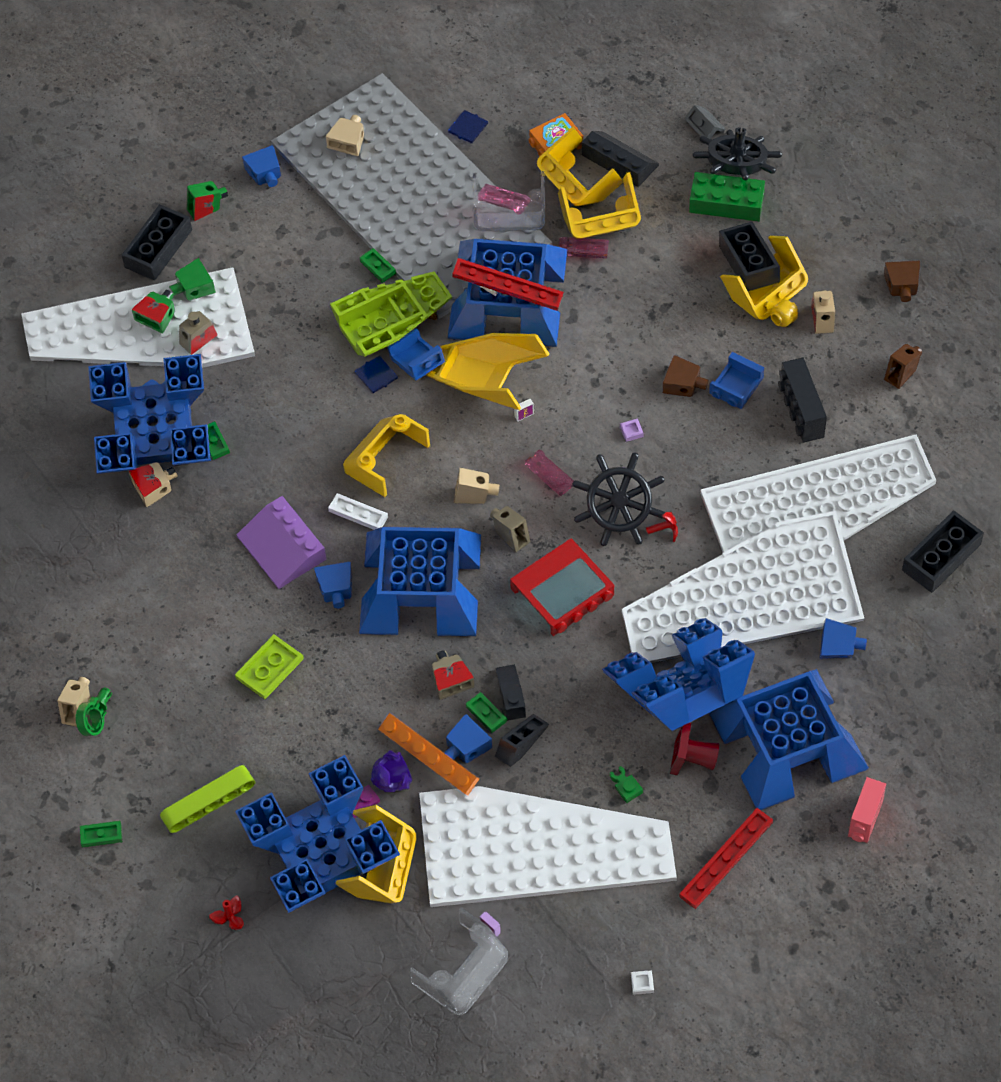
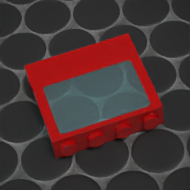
[510,538,614,636]

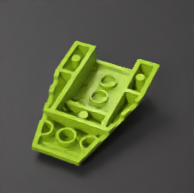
[330,271,452,357]

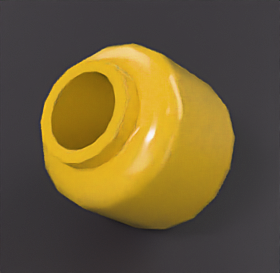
[771,300,798,327]

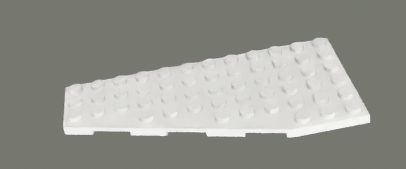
[21,267,255,368]
[700,434,936,553]
[621,511,864,663]
[419,786,677,907]

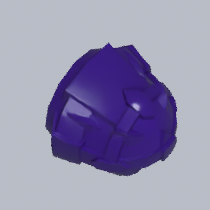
[371,750,412,792]

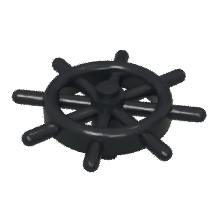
[692,127,782,181]
[572,452,665,546]

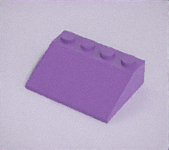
[237,496,326,589]

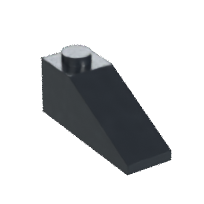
[496,664,526,721]
[495,714,549,767]

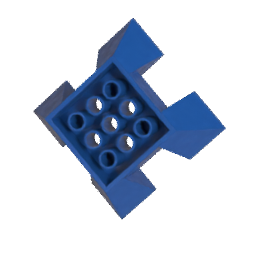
[448,239,567,347]
[88,354,211,474]
[359,527,481,636]
[602,618,755,731]
[709,669,869,810]
[235,755,400,913]

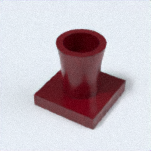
[670,723,719,776]

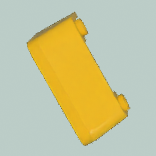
[537,126,623,206]
[558,172,641,239]
[720,235,808,320]
[343,414,430,497]
[336,805,416,903]

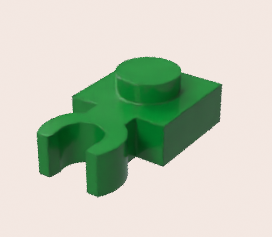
[610,766,643,803]

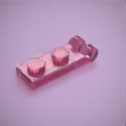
[478,184,531,215]
[559,237,609,259]
[525,449,574,496]

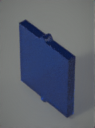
[448,110,488,143]
[355,355,398,393]

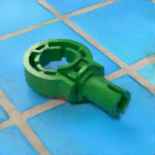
[76,687,112,736]

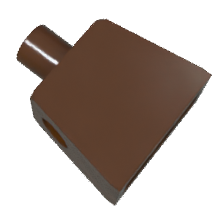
[884,261,920,302]
[884,344,922,389]
[662,355,709,397]

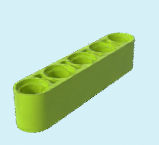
[160,765,256,833]

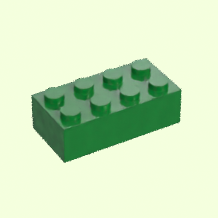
[689,172,765,222]

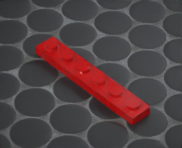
[452,258,564,311]
[679,808,773,909]

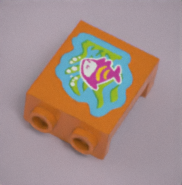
[528,113,583,157]

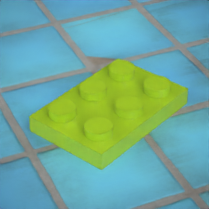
[235,634,304,699]

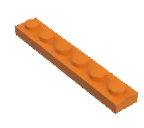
[378,713,479,795]

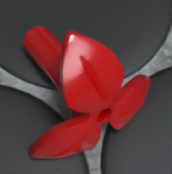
[646,511,678,542]
[209,895,244,930]

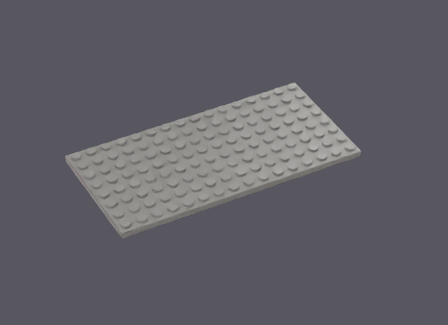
[271,73,552,320]

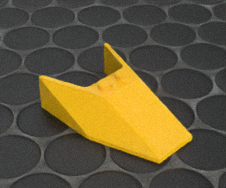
[426,333,549,410]

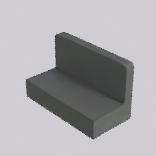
[684,105,726,139]

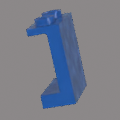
[387,329,445,381]
[709,352,764,409]

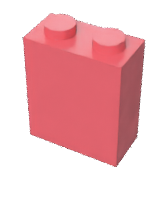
[848,777,886,843]

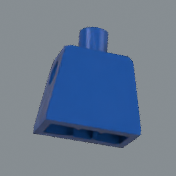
[242,145,281,187]
[314,562,352,609]
[819,618,867,659]
[444,714,493,763]

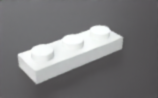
[328,493,388,530]

